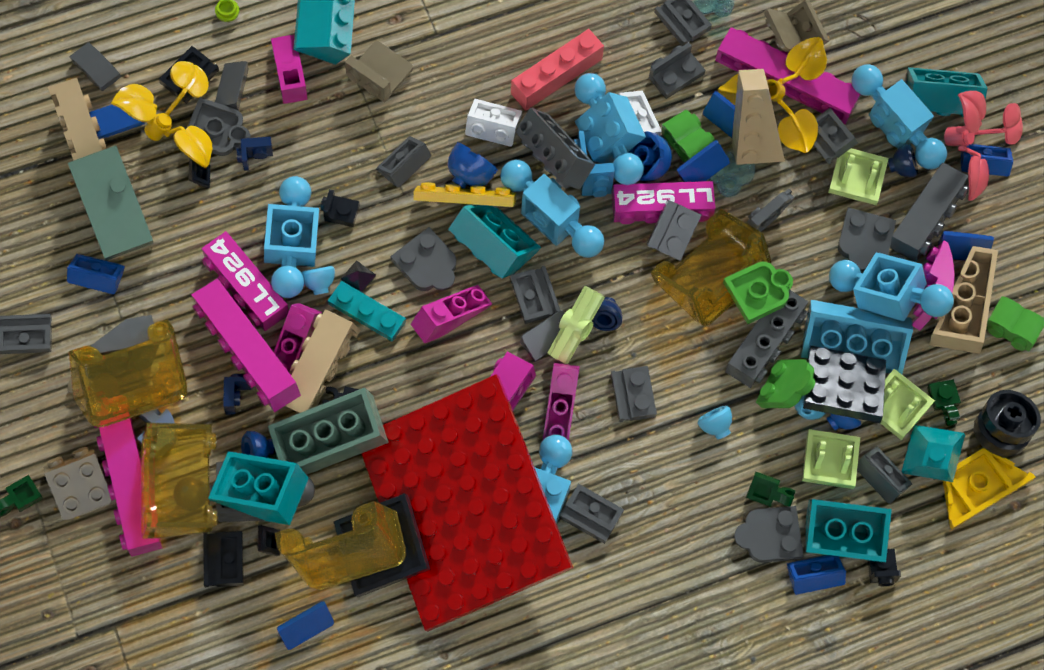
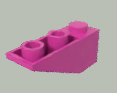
[271,34,308,104]
[411,285,492,344]
[274,303,322,375]
[542,362,580,441]

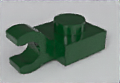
[927,379,961,426]
[746,471,795,507]
[0,475,43,518]

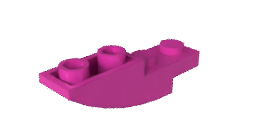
[912,241,954,330]

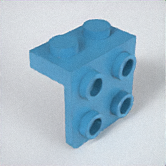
[573,131,615,197]

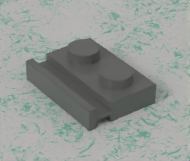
[654,0,712,46]
[814,108,858,164]
[646,199,701,260]
[510,266,560,324]
[0,314,52,354]
[611,366,657,422]
[559,483,624,544]

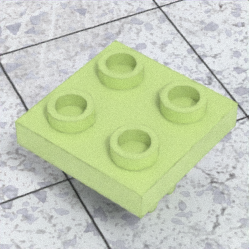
[828,148,889,205]
[880,369,935,440]
[802,429,860,489]

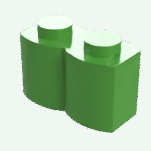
[661,110,715,163]
[986,296,1044,351]

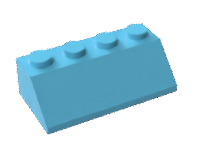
[801,300,913,374]

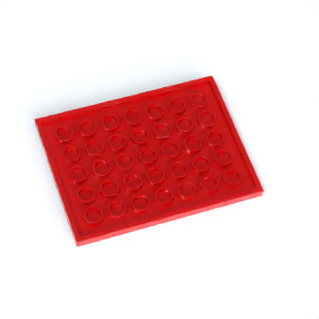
[361,374,574,632]

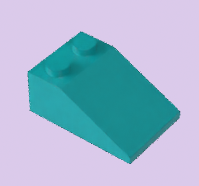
[208,451,309,525]

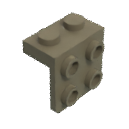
[764,0,829,52]
[345,41,413,102]
[43,447,112,520]

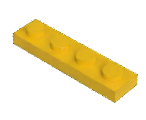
[413,182,517,207]

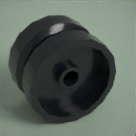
[973,390,1041,457]

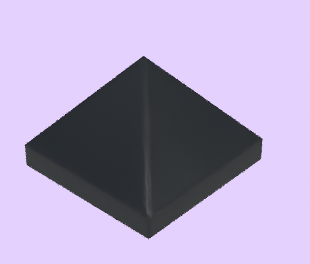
[188,159,210,189]
[340,260,376,292]
[256,525,280,556]

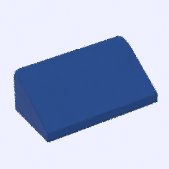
[703,91,735,138]
[89,105,145,139]
[677,140,730,182]
[961,144,1013,177]
[938,231,994,261]
[67,254,125,294]
[787,555,846,595]
[277,601,334,650]

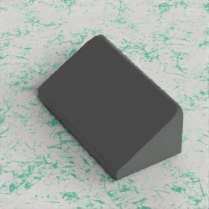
[215,61,249,111]
[376,136,431,187]
[520,310,565,362]
[857,446,912,504]

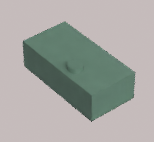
[68,145,154,261]
[268,387,389,475]

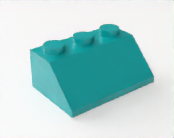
[293,0,355,65]
[907,67,988,117]
[448,204,541,279]
[805,499,892,562]

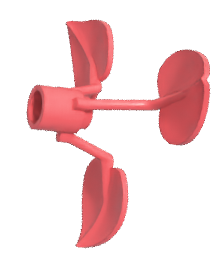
[944,91,1023,201]

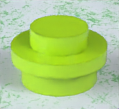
[215,0,240,22]

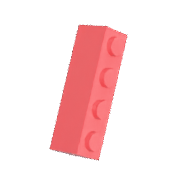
[511,29,604,111]

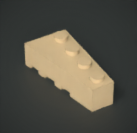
[731,69,785,165]
[48,78,107,161]
[929,246,998,354]
[286,309,361,413]

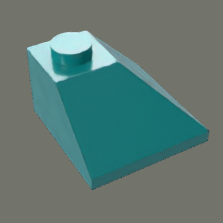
[901,425,965,482]

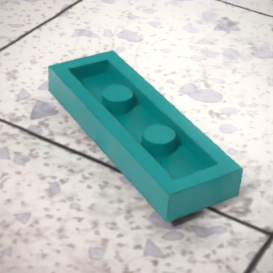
[328,281,406,342]

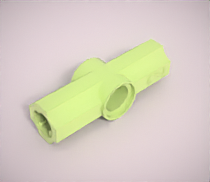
[547,286,605,364]

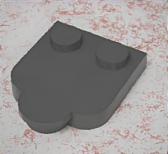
[188,97,251,156]
[741,189,795,244]
[838,207,896,271]
[390,227,456,291]
[734,506,804,563]

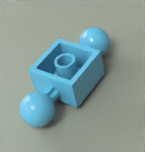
[851,64,947,170]
[574,73,646,185]
[500,160,604,258]
[264,176,319,298]
[829,252,954,321]
[535,435,573,524]

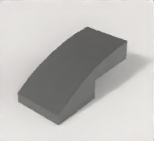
[69,42,122,91]

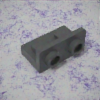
[649,42,705,99]

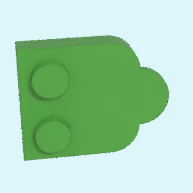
[723,262,793,324]
[756,359,815,408]

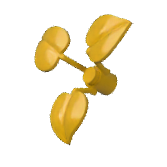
[718,37,827,153]
[111,61,212,168]

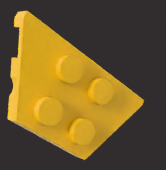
[942,448,1036,530]

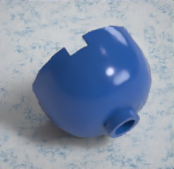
[628,131,672,182]
[448,142,498,189]

